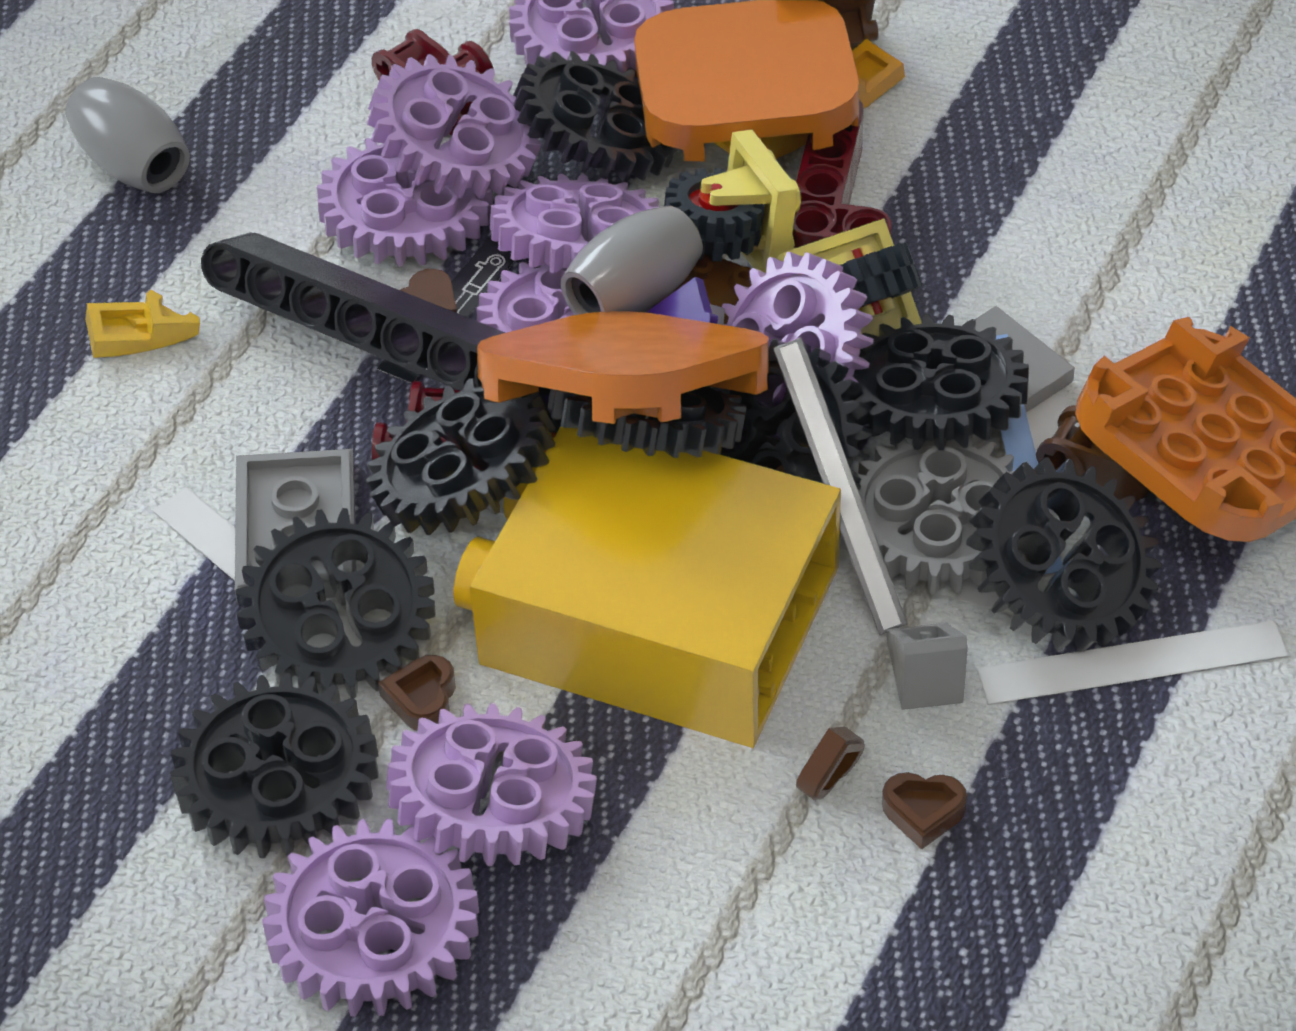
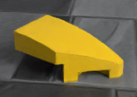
[85,290,200,358]

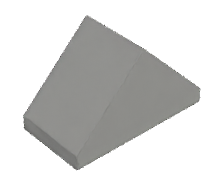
[886,623,968,710]

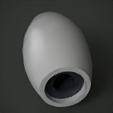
[65,77,190,193]
[561,206,703,315]

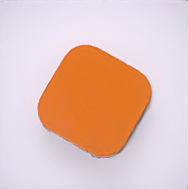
[634,0,860,162]
[477,311,769,424]
[1075,317,1296,542]

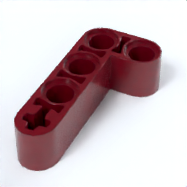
[792,99,892,249]

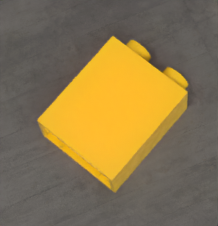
[453,426,841,749]

